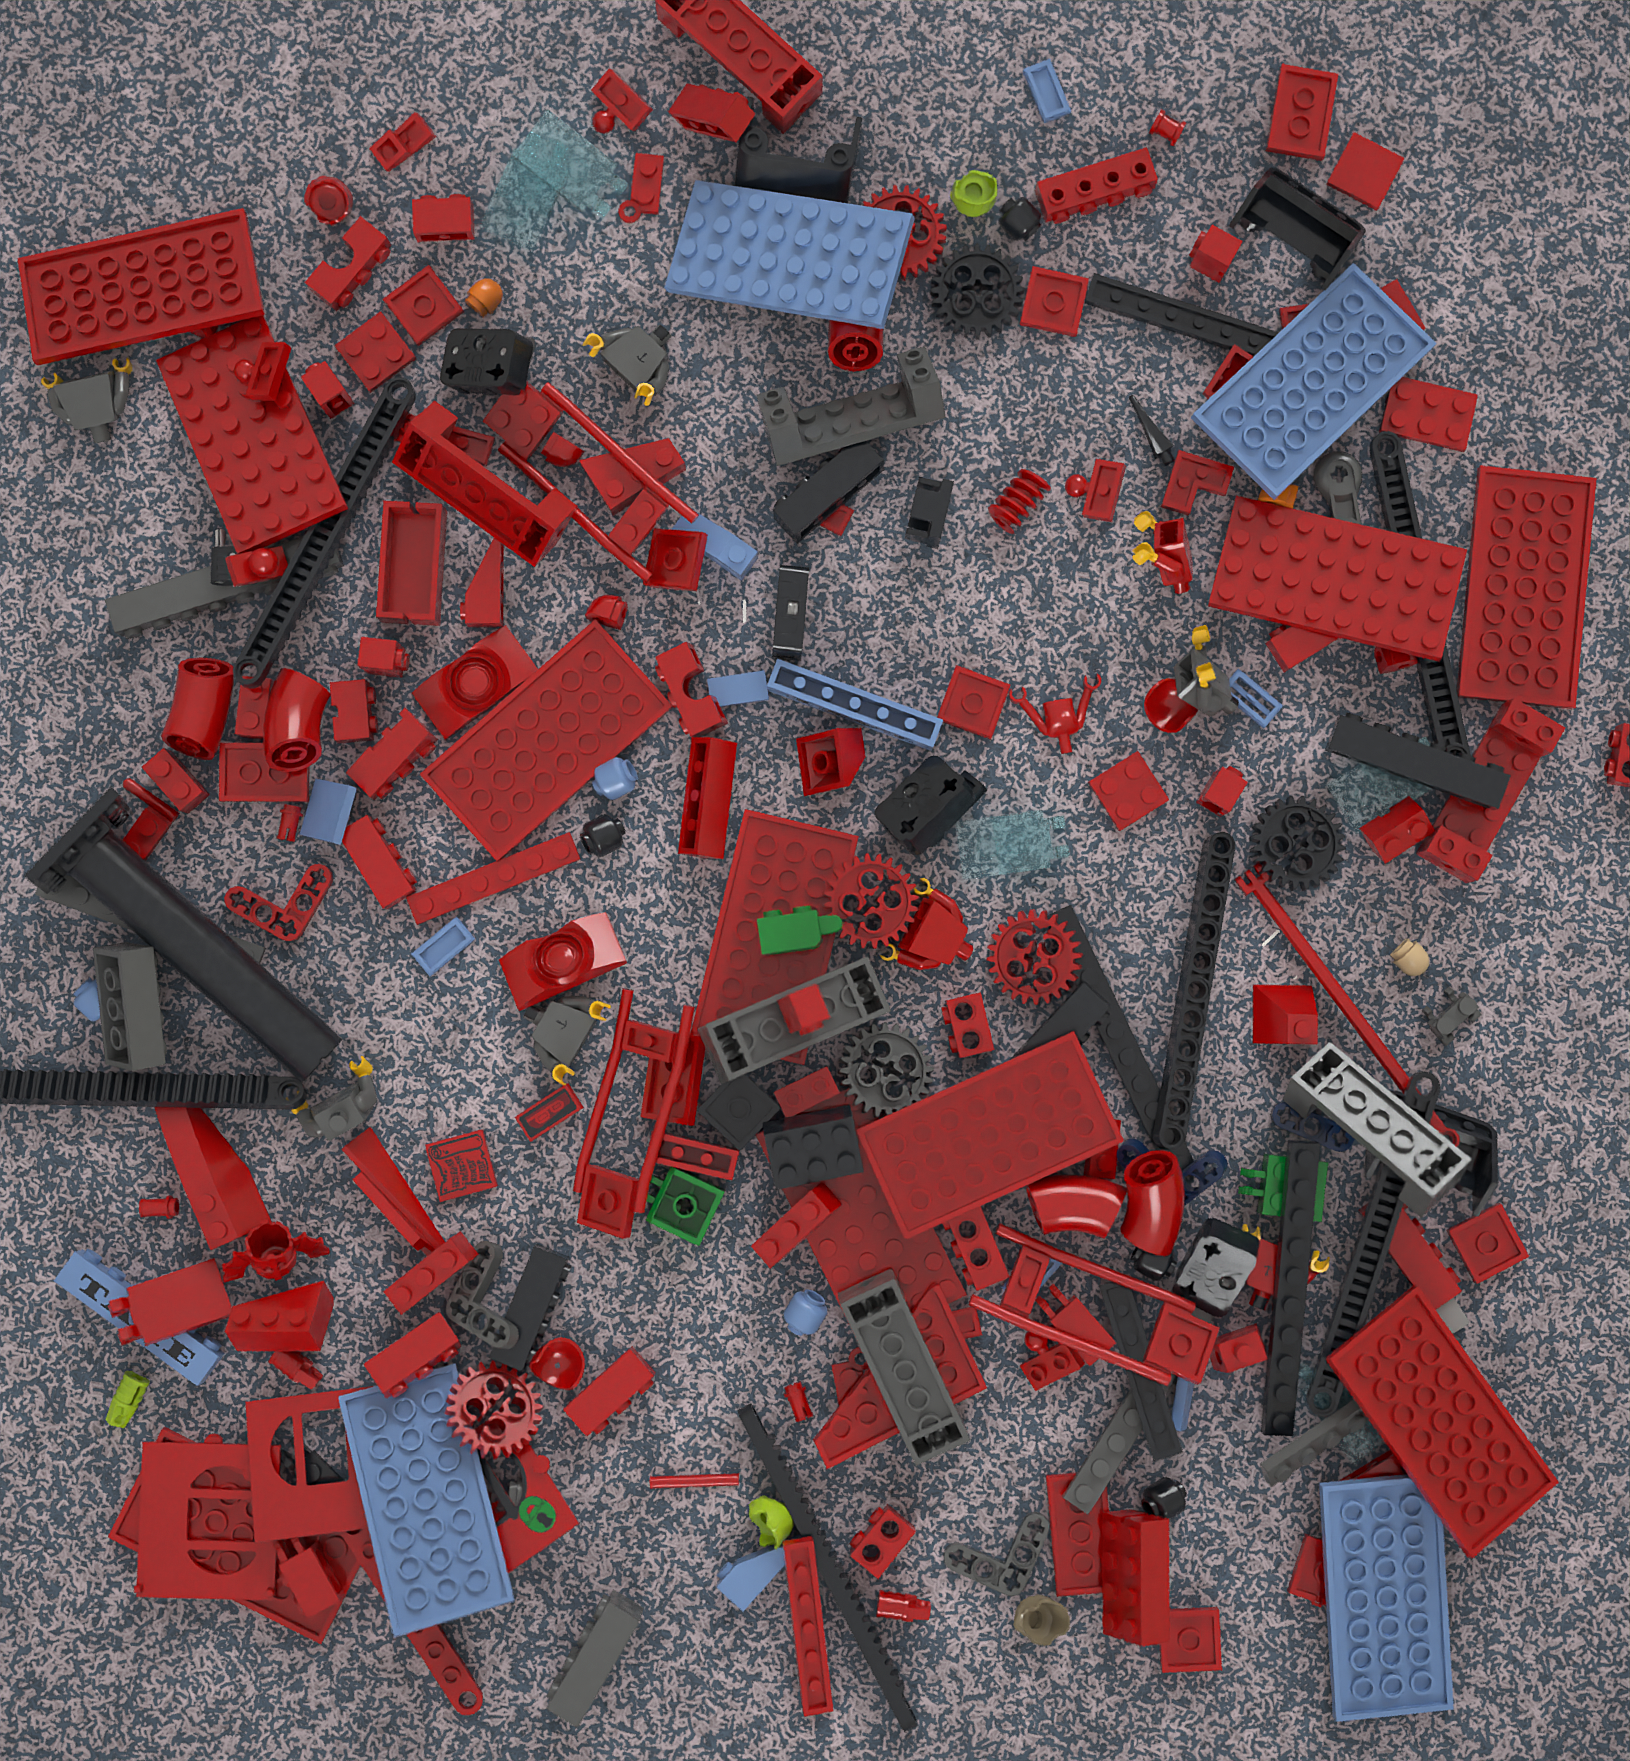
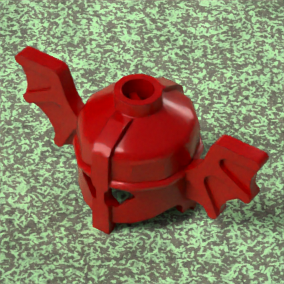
[222,1219,330,1282]

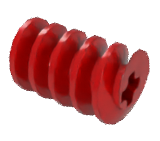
[988,469,1051,534]

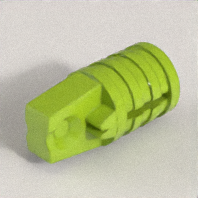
[106,1371,150,1428]

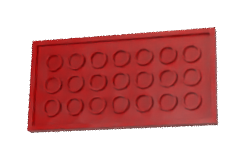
[17,208,265,366]
[156,315,348,554]
[1457,465,1597,709]
[1208,495,1467,662]
[420,620,673,862]
[690,809,859,1065]
[856,1031,1124,1240]
[756,1088,967,1328]
[1325,1286,1559,1558]
[108,1427,361,1644]

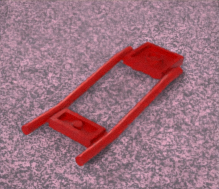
[482,382,699,583]
[573,988,695,1239]
[968,1223,1219,1386]

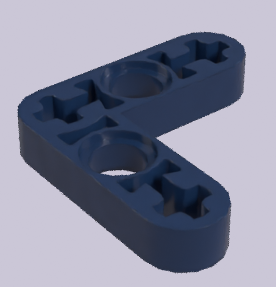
[1270,1072,1375,1152]
[1116,1138,1228,1205]

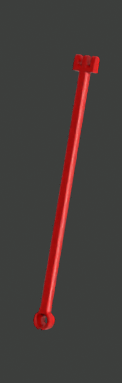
[1234,863,1460,1147]

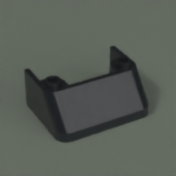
[735,96,862,203]
[1229,167,1366,291]
[1364,1091,1498,1217]

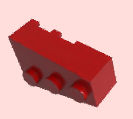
[579,438,686,516]

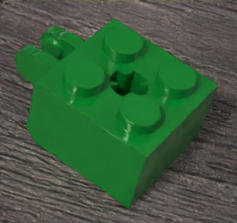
[757,905,843,956]
[1238,1153,1328,1222]
[646,1167,726,1246]

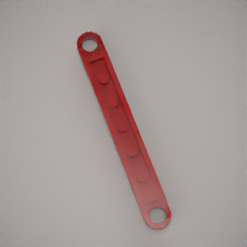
[340,1528,483,1715]

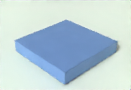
[299,778,357,845]

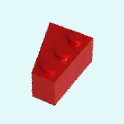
[346,708,438,800]
[225,1280,334,1351]

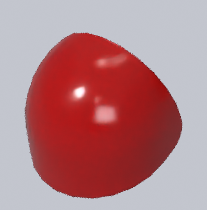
[1144,678,1198,733]
[529,1338,585,1390]

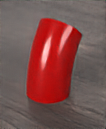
[828,320,884,372]
[161,658,235,760]
[263,668,331,772]
[1120,1150,1185,1256]
[1025,1175,1127,1239]

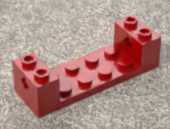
[655,0,823,134]
[392,400,578,567]
[1416,698,1566,883]

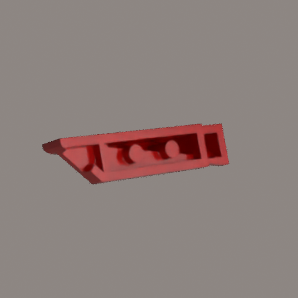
[341,1127,445,1256]

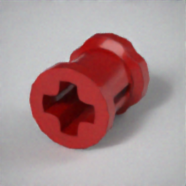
[1149,109,1186,147]

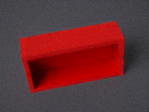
[376,500,447,626]
[1102,1509,1170,1647]

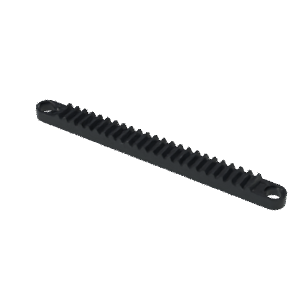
[233,377,416,689]
[1369,431,1471,755]
[0,1069,307,1110]
[1306,1071,1440,1417]
[737,1403,918,1732]

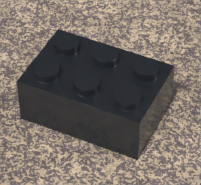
[762,1104,864,1190]

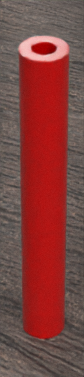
[649,1473,739,1489]

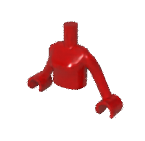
[1008,674,1101,754]

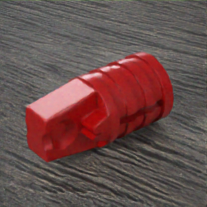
[268,1351,323,1390]
[876,1590,931,1622]

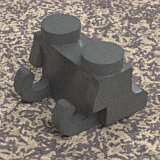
[1422,987,1481,1046]

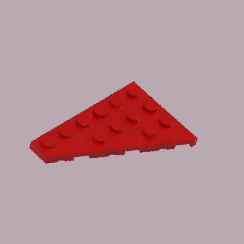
[813,1282,987,1469]

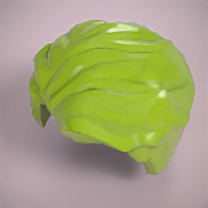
[950,170,998,217]
[749,1495,794,1549]

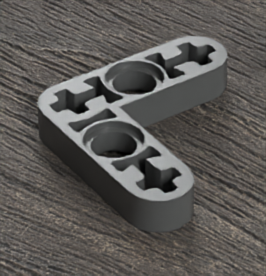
[446,1241,519,1350]
[943,1512,1049,1596]

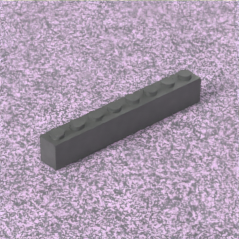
[104,536,344,639]

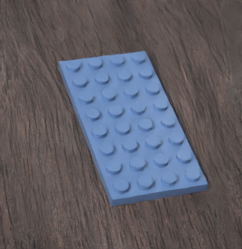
[664,180,915,329]
[1191,263,1437,500]
[338,1364,515,1637]
[1319,1474,1454,1722]

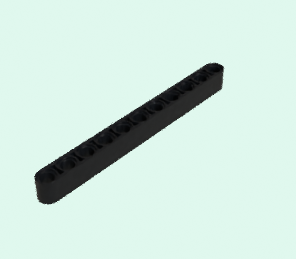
[1153,832,1235,1150]

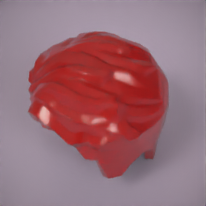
[304,176,353,225]

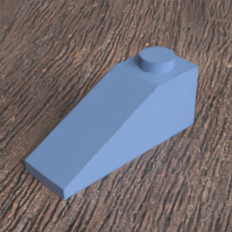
[672,512,758,581]
[716,1535,802,1611]

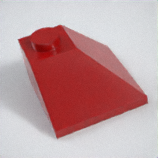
[796,728,866,796]
[1252,985,1318,1045]

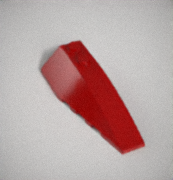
[154,1107,272,1250]

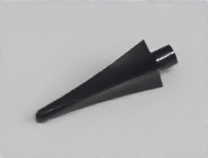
[1129,395,1175,466]

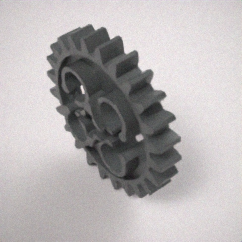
[838,1022,934,1118]

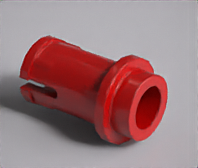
[276,804,303,842]
[139,1195,179,1219]
[783,1381,813,1422]

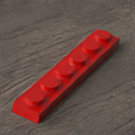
[406,832,581,925]
[782,1536,834,1717]

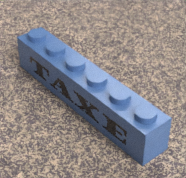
[767,659,943,751]
[54,1249,225,1386]

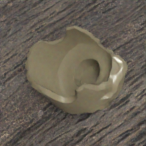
[1014,1594,1070,1646]

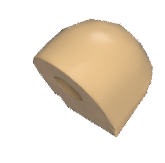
[1390,938,1430,976]

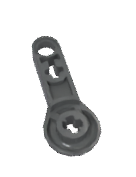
[1314,451,1362,525]

